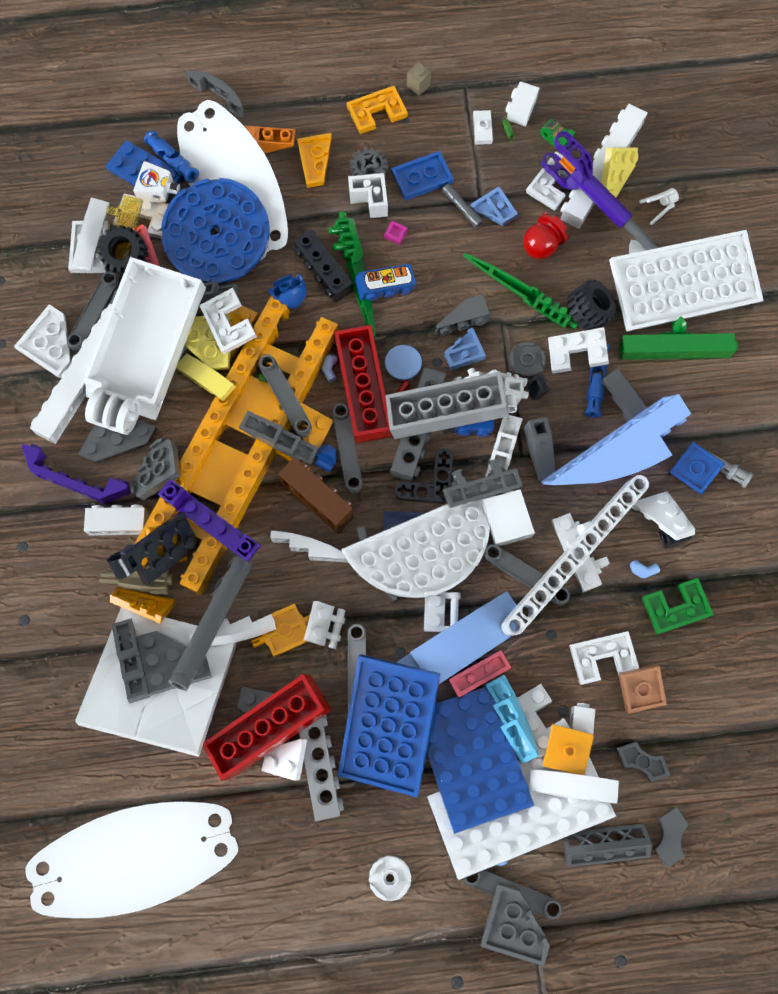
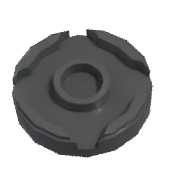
[509,342,546,378]

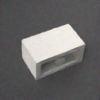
[505,82,539,126]

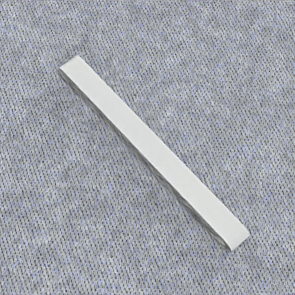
[501,475,649,636]

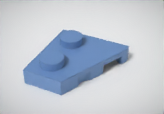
[470,187,518,226]
[444,327,486,371]

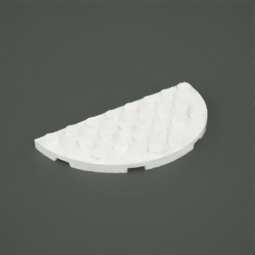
[342,498,490,598]

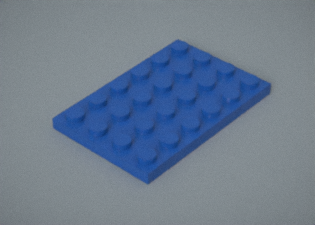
[338,654,441,797]
[427,687,534,834]

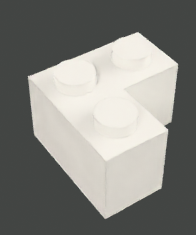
[348,173,388,218]

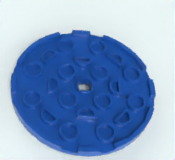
[161,178,270,284]

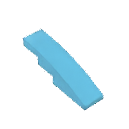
[486,675,540,763]

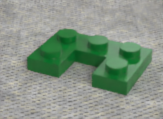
[642,578,714,635]

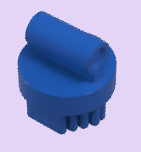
[314,445,337,472]

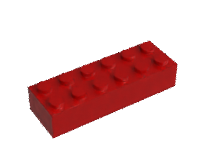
[334,325,392,444]
[203,674,332,781]

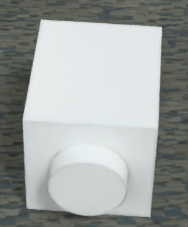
[569,703,595,734]

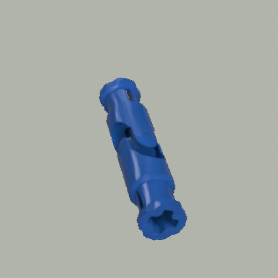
[144,130,199,183]
[585,344,610,418]

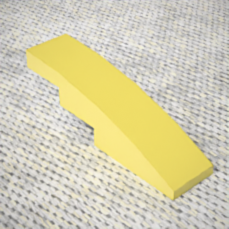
[176,353,236,401]

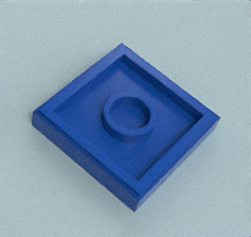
[669,441,725,495]

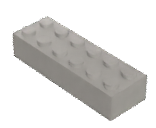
[385,372,509,439]

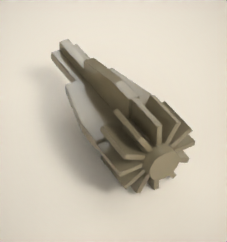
[99,565,174,595]

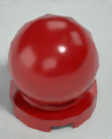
[523,212,570,260]

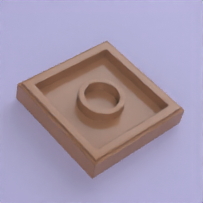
[618,664,667,714]

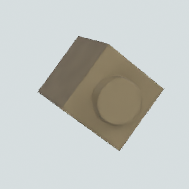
[407,62,431,96]

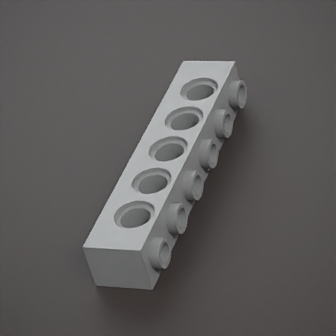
[299,715,344,821]

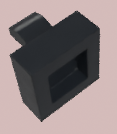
[526,374,551,400]

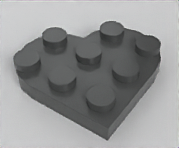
[130,438,181,500]

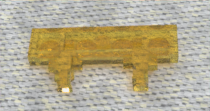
[98,195,143,260]

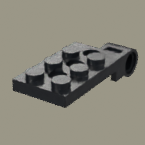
[107,512,200,585]

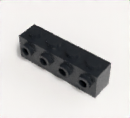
[293,229,353,303]

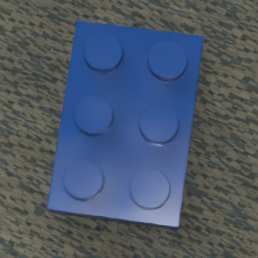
[391,151,454,201]

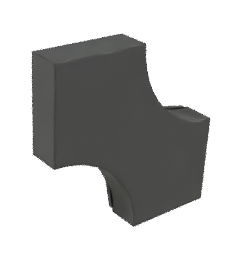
[616,742,671,782]
[653,807,689,868]

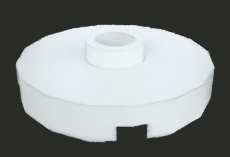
[369,855,411,901]

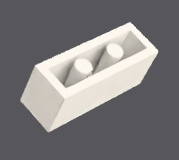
[84,505,149,536]

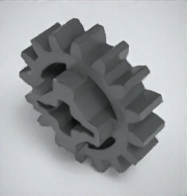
[350,147,388,178]

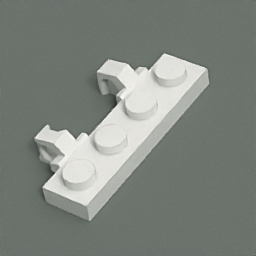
[551,513,610,592]

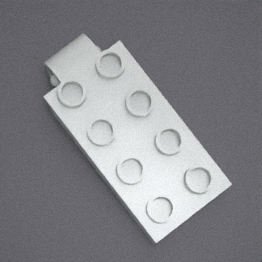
[83,257,206,435]

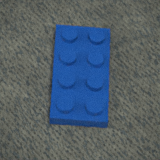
[106,140,184,197]

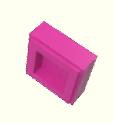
[384,221,408,245]

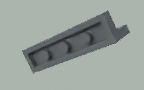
[562,823,652,868]

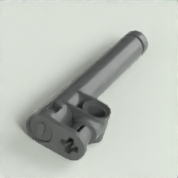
[168,556,252,691]

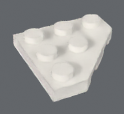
[14,305,71,378]

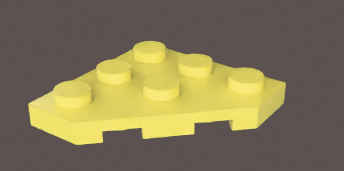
[601,147,638,197]
[185,314,231,371]

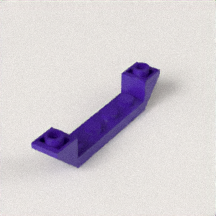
[22,444,131,504]
[158,479,261,562]

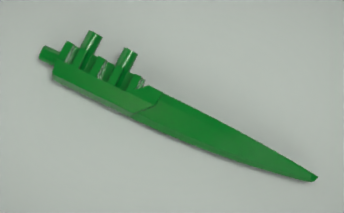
[329,211,376,337]
[463,253,578,329]

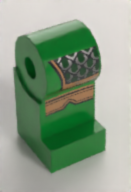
[540,119,576,148]

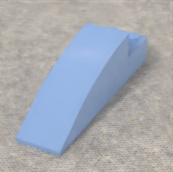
[541,394,691,485]
[396,591,517,684]

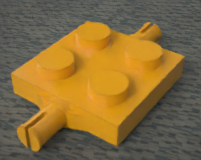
[251,604,310,657]

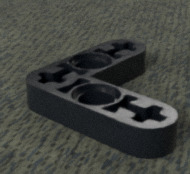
[394,448,453,504]

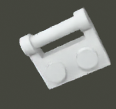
[424,592,461,632]

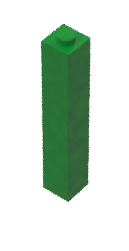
[619,333,738,360]

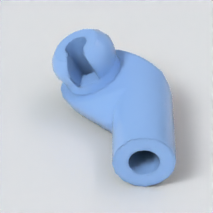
[321,354,337,383]
[630,560,660,578]

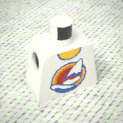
[133,161,180,203]

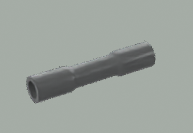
[442,183,484,229]

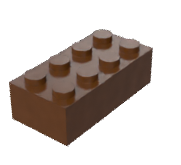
[278,457,354,534]

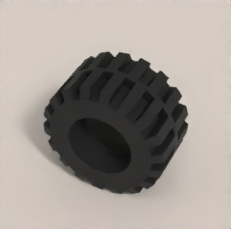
[97,225,149,276]
[567,280,617,330]

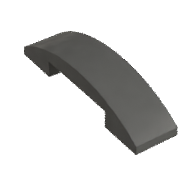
[186,70,244,118]

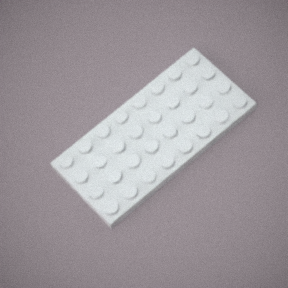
[609,230,764,332]
[427,756,616,880]

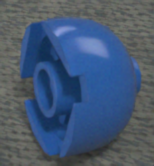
[269,274,307,309]

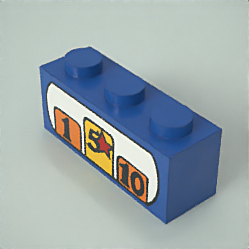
[355,264,416,301]

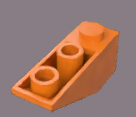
[243,125,295,154]

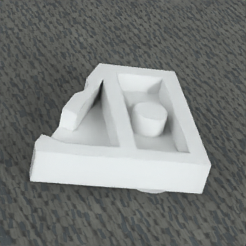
[262,739,307,780]

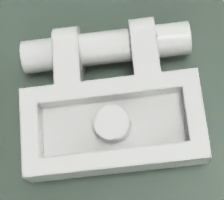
[304,601,346,649]

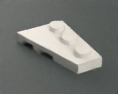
[632,491,695,540]

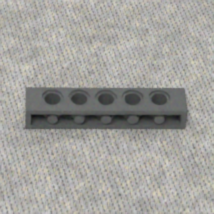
[390,367,448,482]

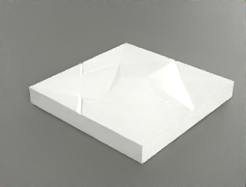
[75,607,237,757]

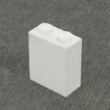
[482,489,535,546]

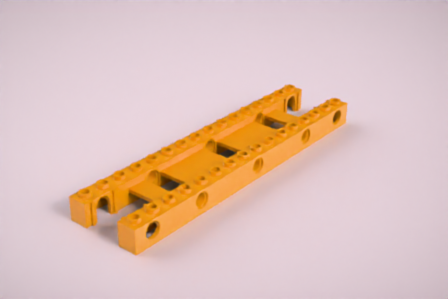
[135,296,339,596]

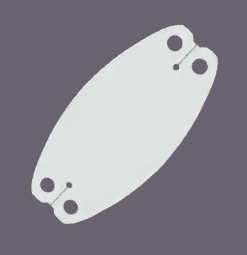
[177,100,288,261]
[25,802,238,918]

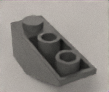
[435,294,490,336]
[523,417,555,481]

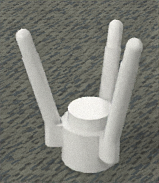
[639,188,679,225]

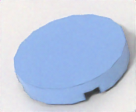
[385,345,422,382]

